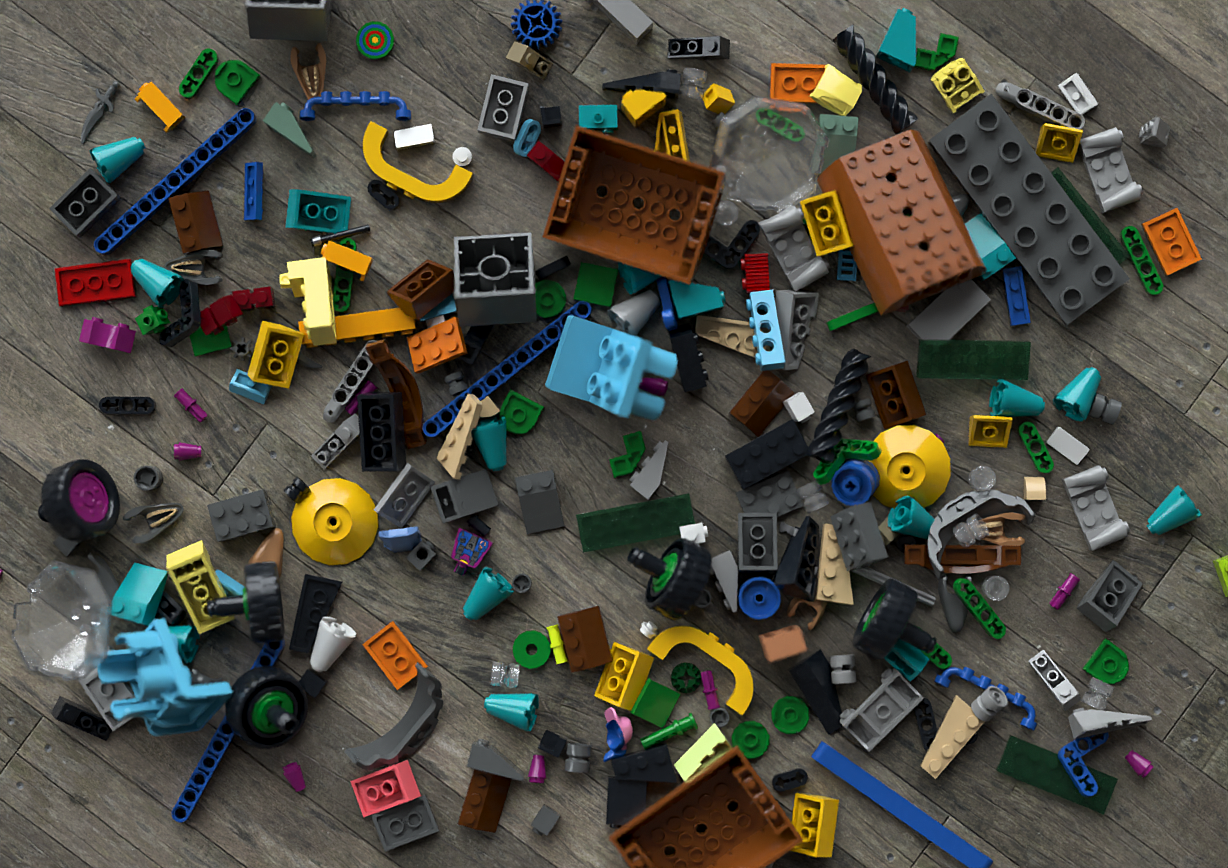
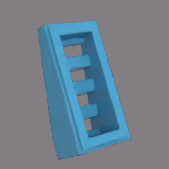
[837,249,857,281]

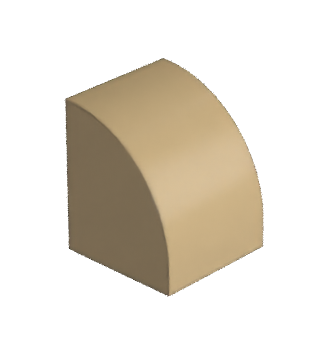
[479,396,500,418]
[1024,477,1046,500]

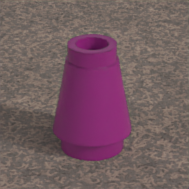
[639,377,668,397]
[174,442,201,461]
[1125,750,1154,778]
[528,755,547,784]
[282,762,306,792]

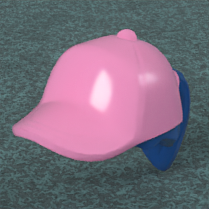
[603,707,633,762]

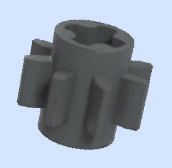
[230,337,254,361]

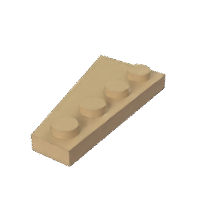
[695,315,770,358]
[437,394,483,480]
[815,524,854,606]
[920,695,985,779]

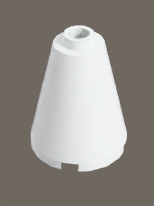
[310,617,356,672]

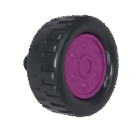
[38,459,120,542]

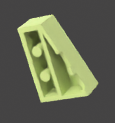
[674,723,732,782]

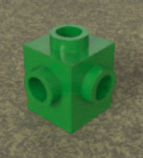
[135,305,170,335]

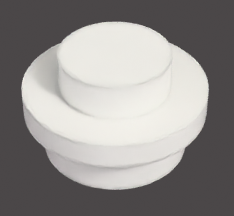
[453,147,472,166]
[640,621,658,639]

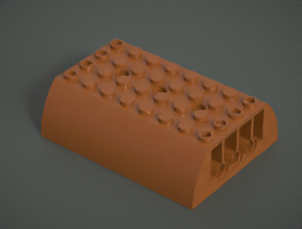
[543,126,726,284]
[817,130,987,316]
[609,745,803,868]

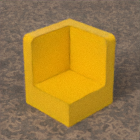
[702,83,735,114]

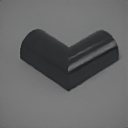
[144,590,186,628]

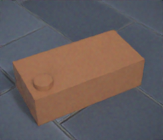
[758,624,807,662]

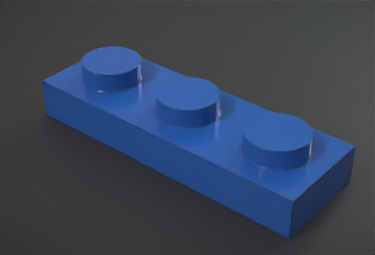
[244,162,263,221]
[1002,266,1031,326]

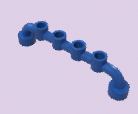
[300,91,411,121]
[934,667,1037,731]

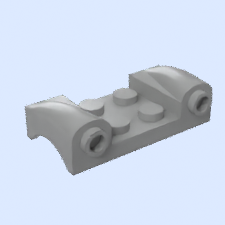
[1078,127,1143,214]
[758,204,830,292]
[1061,465,1130,551]
[70,644,136,731]
[840,668,924,752]

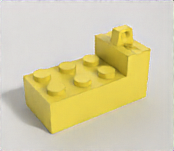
[279,257,337,346]
[166,540,235,634]

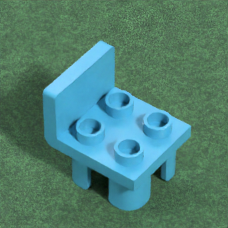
[545,315,677,420]
[97,619,233,736]

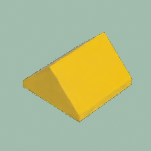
[1036,123,1083,163]
[969,415,1012,448]

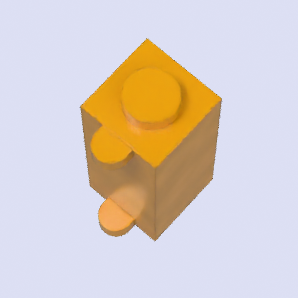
[135,81,186,133]
[321,240,374,282]

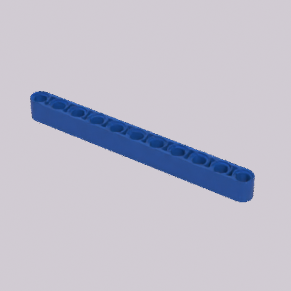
[94,108,257,255]
[423,301,591,437]
[172,639,285,822]
[811,741,994,868]

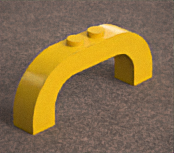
[363,121,474,203]
[647,625,753,715]

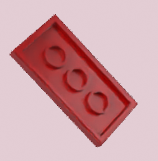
[54,259,136,307]

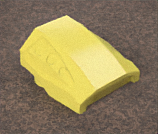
[930,58,985,113]
[809,64,862,116]

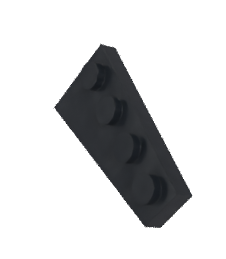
[289,574,343,653]

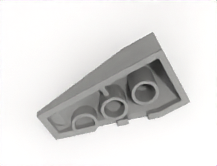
[775,290,819,370]
[1068,708,1152,739]

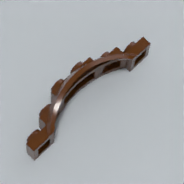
[365,339,427,449]
[904,545,1021,574]

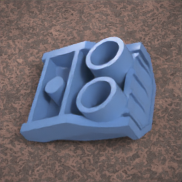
[379,526,422,553]

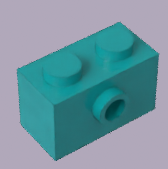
[579,105,618,134]
[884,639,930,681]

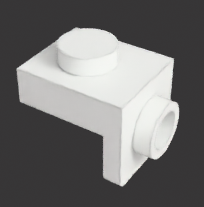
[679,522,708,544]

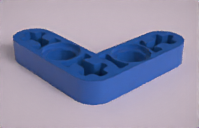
[657,276,679,332]
[1058,732,1109,797]

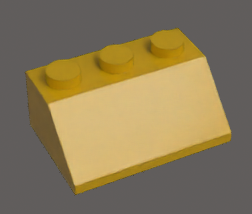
[621,90,666,128]
[800,190,853,257]
[247,321,304,389]
[594,642,655,710]
[789,793,839,857]

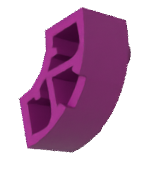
[79,317,136,353]

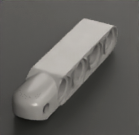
[995,83,1085,130]
[323,340,376,423]

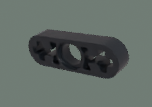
[99,396,156,414]

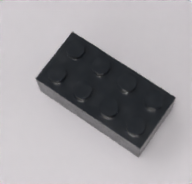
[357,392,406,472]
[724,419,808,490]

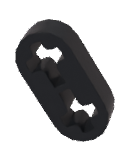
[367,180,400,210]
[535,256,571,280]
[772,768,808,791]

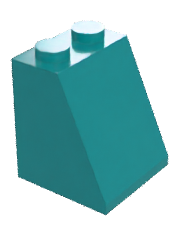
[875,8,916,73]
[668,280,726,321]

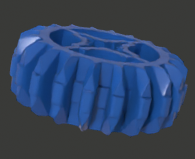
[511,0,562,50]

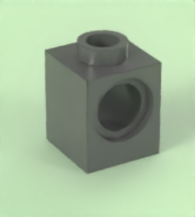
[406,541,437,571]
[531,804,560,836]

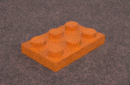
[770,63,826,104]
[1141,207,1202,276]
[407,317,467,374]
[362,621,428,690]

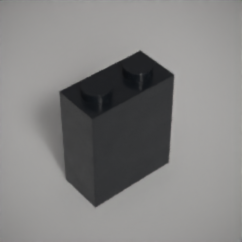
[606,776,647,828]

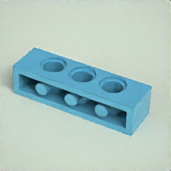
[746,290,785,371]

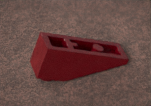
[527,141,565,182]

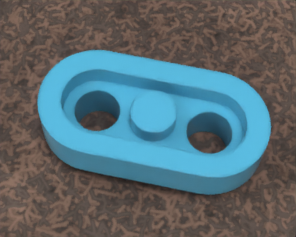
[513,119,541,157]

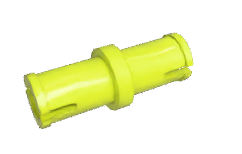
[546,624,568,665]

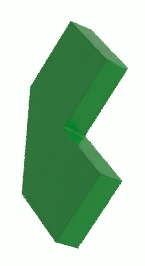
[914,33,959,71]
[609,431,646,478]

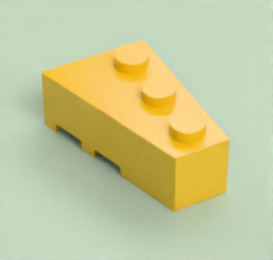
[654,109,690,161]

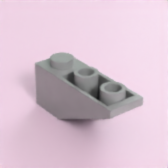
[1139,117,1170,148]
[311,414,360,469]
[630,440,668,500]
[710,550,738,612]
[1028,650,1081,711]

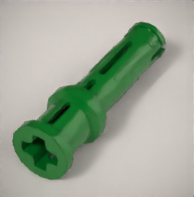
[640,713,698,750]

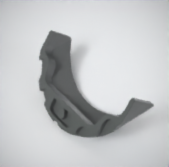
[928,490,1035,580]
[344,662,444,771]

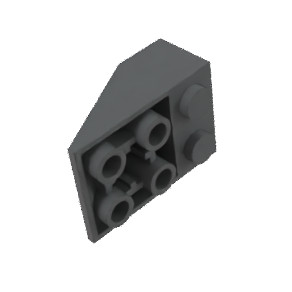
[431,469,498,523]

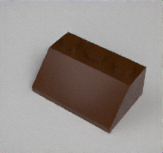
[169,190,223,255]
[387,259,455,320]
[866,360,926,429]
[729,370,794,437]
[557,606,613,673]
[458,769,512,833]

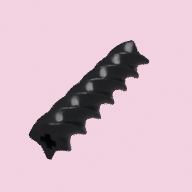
[832,24,918,135]
[807,348,871,464]

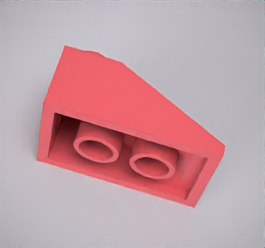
[350,760,421,818]

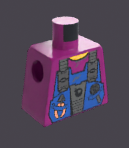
[451,528,493,576]

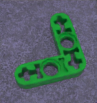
[813,439,882,485]

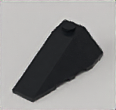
[602,69,681,99]
[775,516,819,602]
[788,649,843,735]

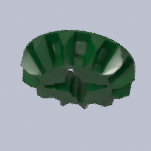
[671,662,701,693]

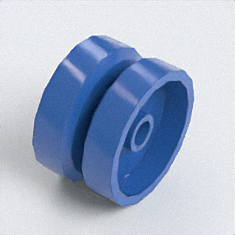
[831,459,880,506]
[737,576,781,619]

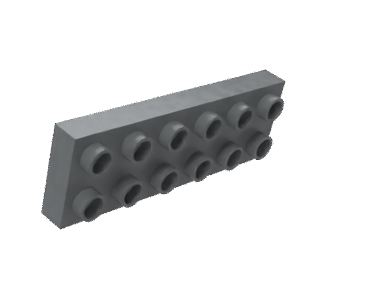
[928,94,1130,325]

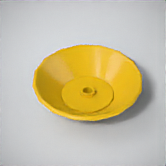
[868,425,951,509]
[291,478,379,566]

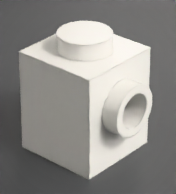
[783,392,815,423]

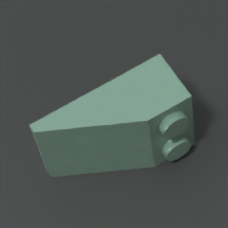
[263,102,317,159]
[814,114,859,175]

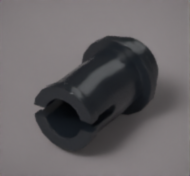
[467,514,491,537]

